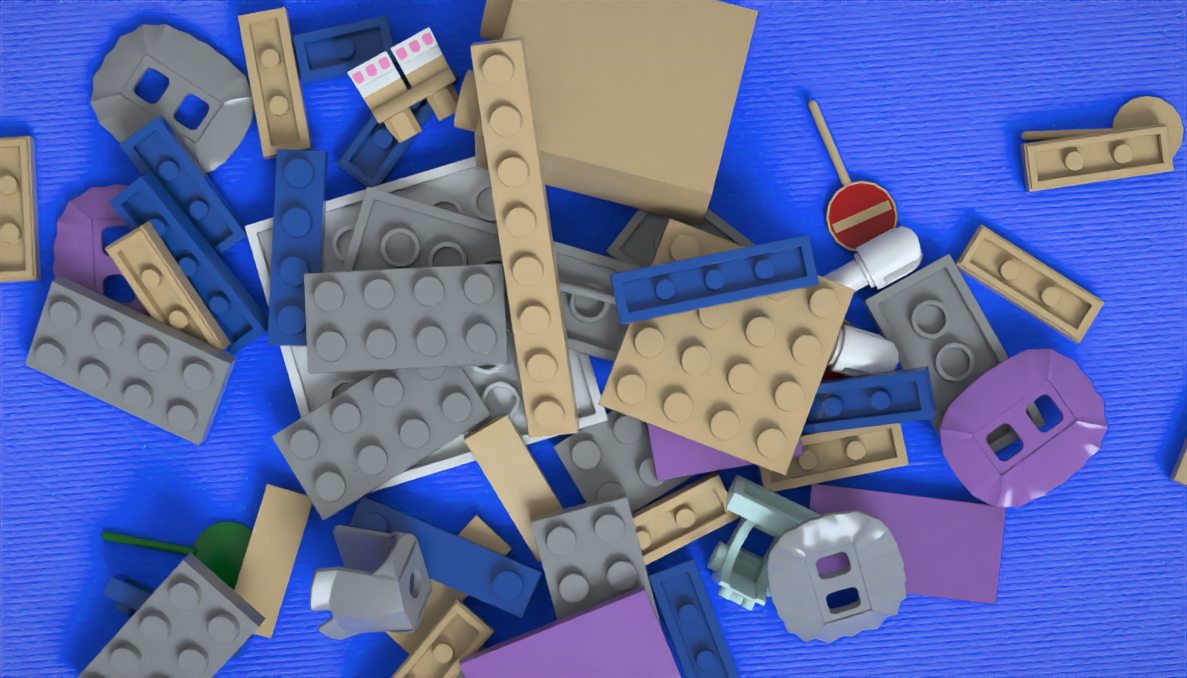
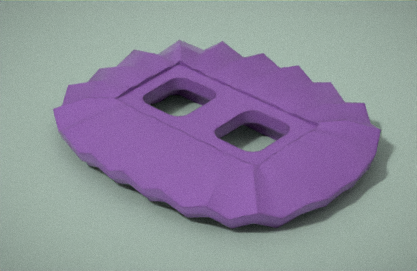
[52,184,152,318]
[940,348,1108,508]

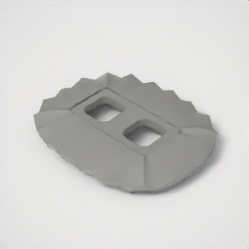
[90,24,254,173]
[767,510,907,644]

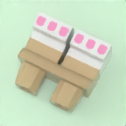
[347,27,458,143]

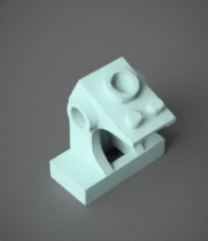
[707,475,821,611]

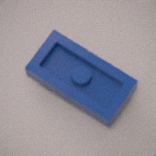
[293,15,399,86]

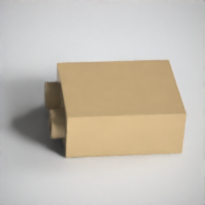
[454,0,758,225]

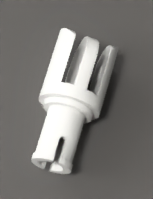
[823,226,923,292]
[827,324,899,377]

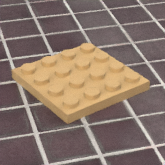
[598,218,855,476]

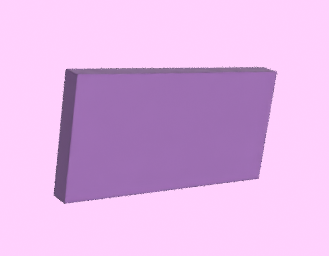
[807,484,1006,604]
[459,586,681,678]

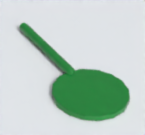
[101,522,252,590]

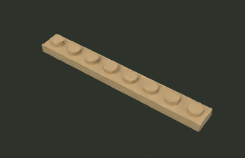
[470,37,580,438]

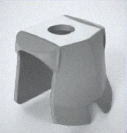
[309,525,432,640]

